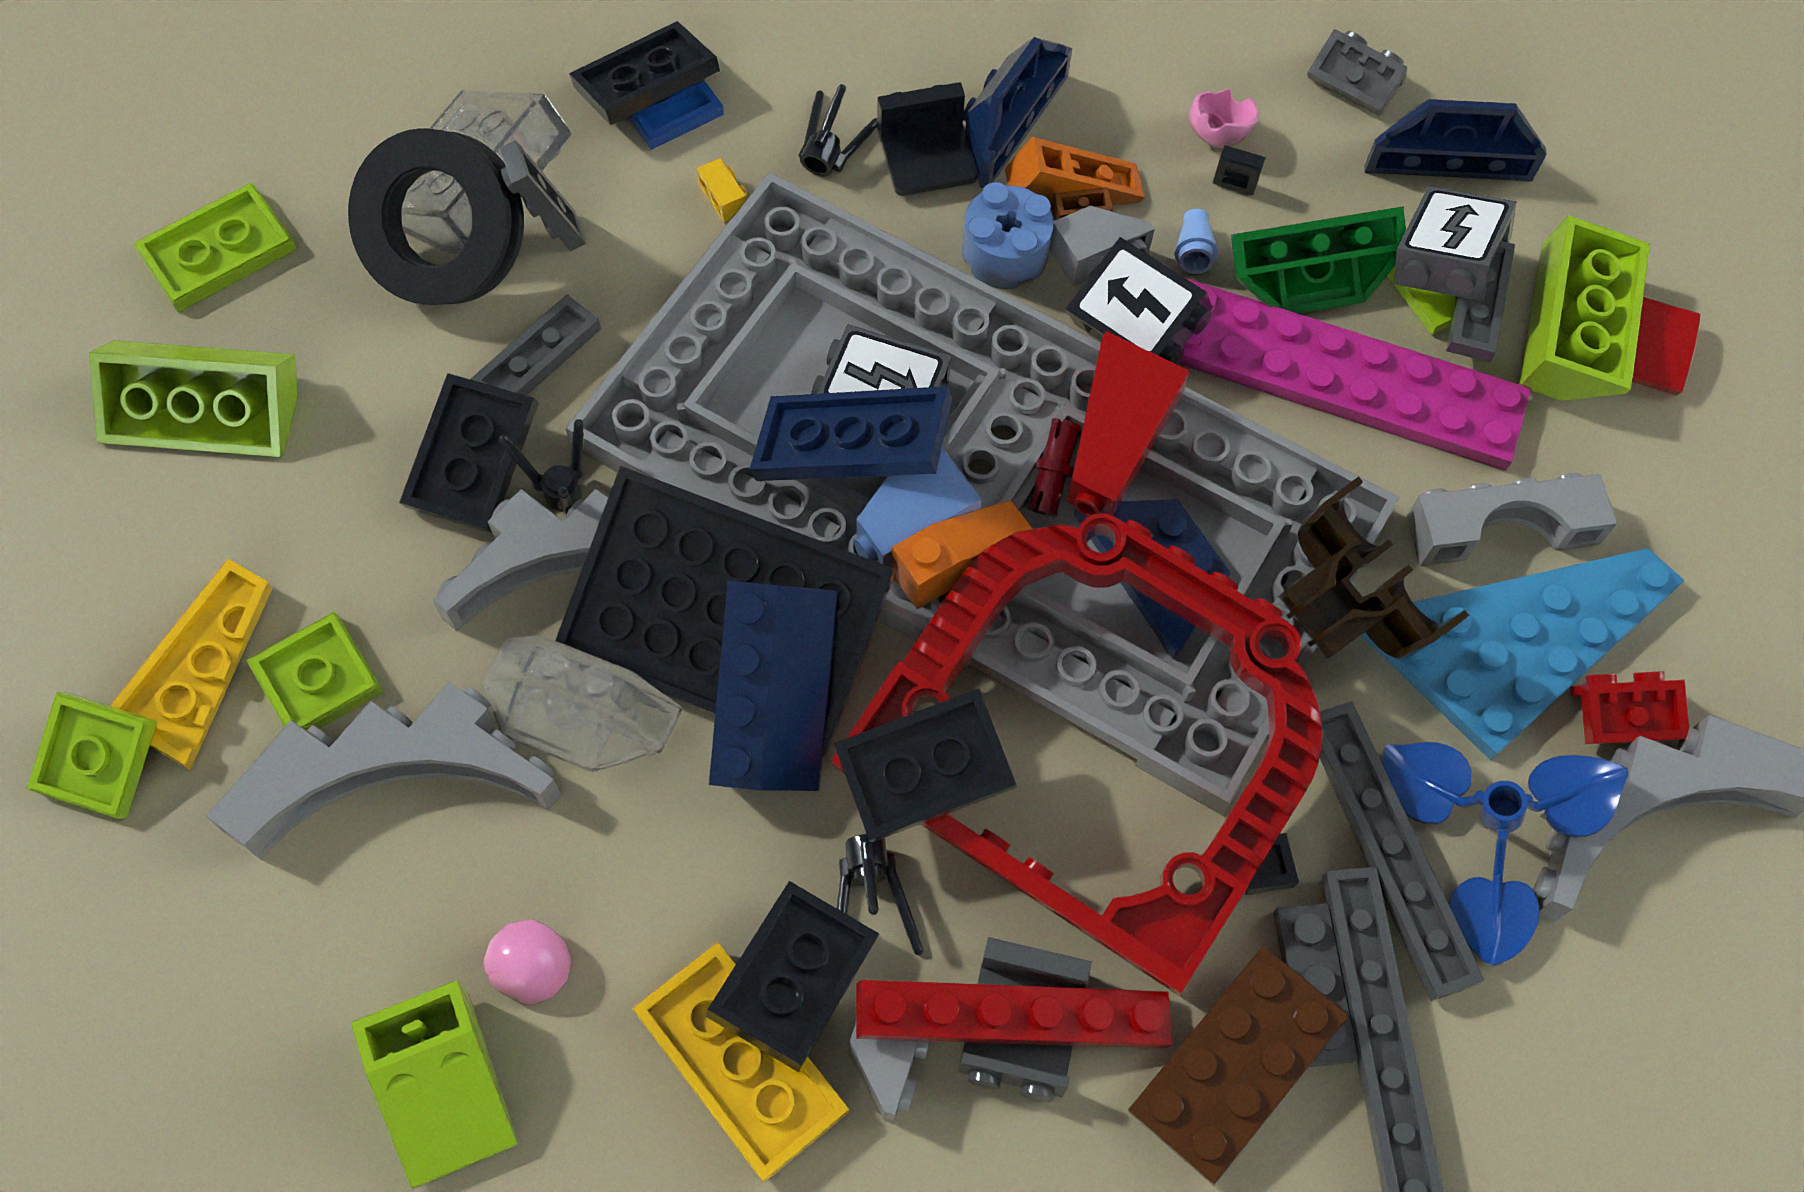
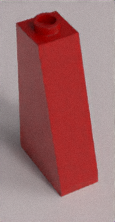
[1067,331,1190,517]

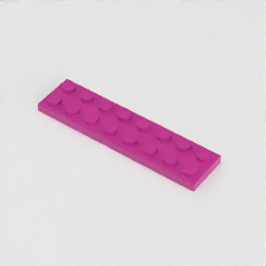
[1178,278,1531,471]

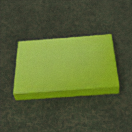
[133,182,297,313]

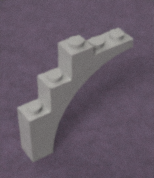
[432,489,608,631]
[206,682,561,859]
[1533,714,1804,922]

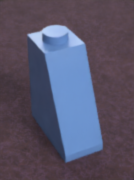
[854,447,982,567]

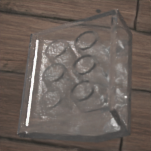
[402,90,572,255]

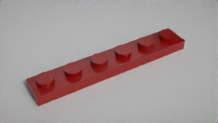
[856,980,1173,1049]

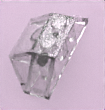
[483,636,682,772]

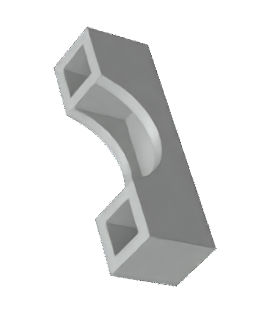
[1406,473,1617,566]

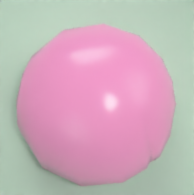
[1189,89,1259,148]
[483,919,572,1005]

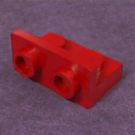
[1570,671,1689,744]

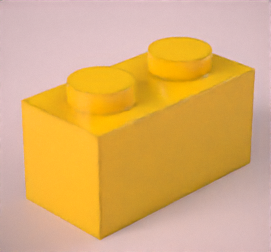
[696,158,749,223]

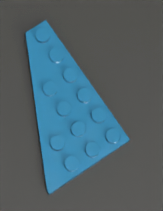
[1361,548,1684,760]

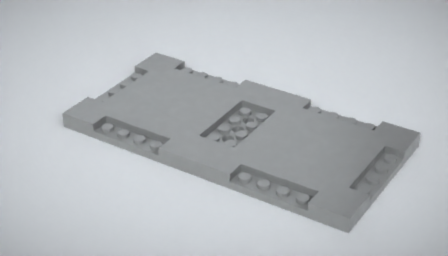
[566,172,1399,815]

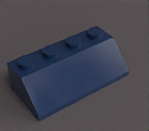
[709,581,838,791]

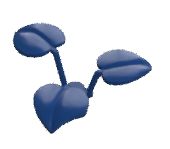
[1383,742,1628,966]

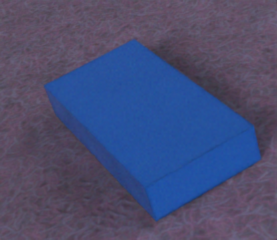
[630,80,724,150]

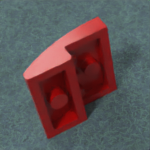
[1632,297,1701,396]

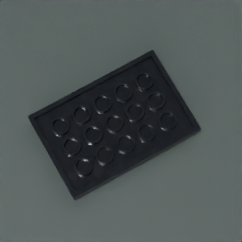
[552,466,896,756]

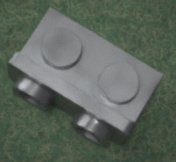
[1307,29,1407,116]

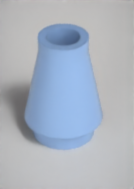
[1174,209,1218,274]

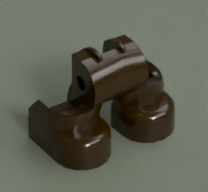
[1278,476,1470,659]

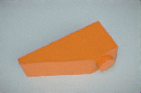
[1004,136,1145,211]
[891,500,1032,609]

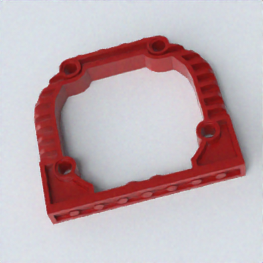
[831,513,1322,995]

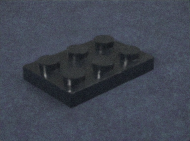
[569,21,720,125]
[399,373,539,533]
[834,688,1017,843]
[705,881,879,1072]

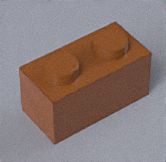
[1052,187,1113,220]

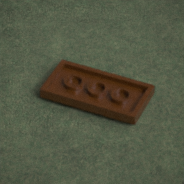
[1128,946,1349,1187]

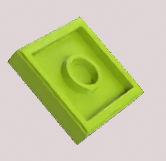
[246,611,384,731]
[26,692,157,819]

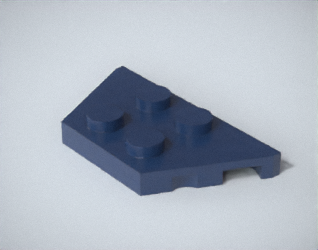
[1074,499,1230,659]

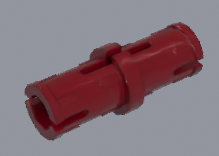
[1028,418,1081,517]

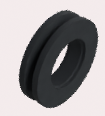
[348,128,524,305]

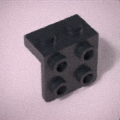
[877,82,978,196]

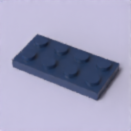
[749,386,952,481]

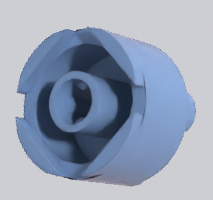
[962,182,1053,289]

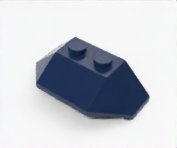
[963,37,1073,188]
[1364,99,1547,181]

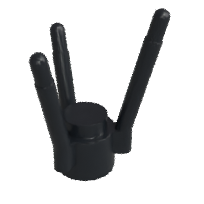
[798,84,877,176]
[499,419,584,514]
[836,834,923,955]

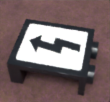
[1066,237,1213,364]

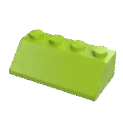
[1519,215,1650,401]
[89,340,298,457]

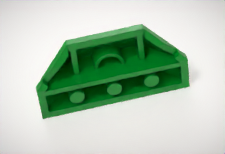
[1231,206,1406,314]

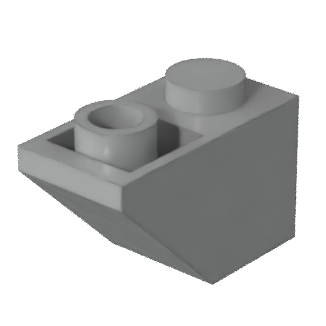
[1050,206,1155,286]
[850,1024,931,1123]

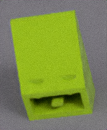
[350,980,519,1189]

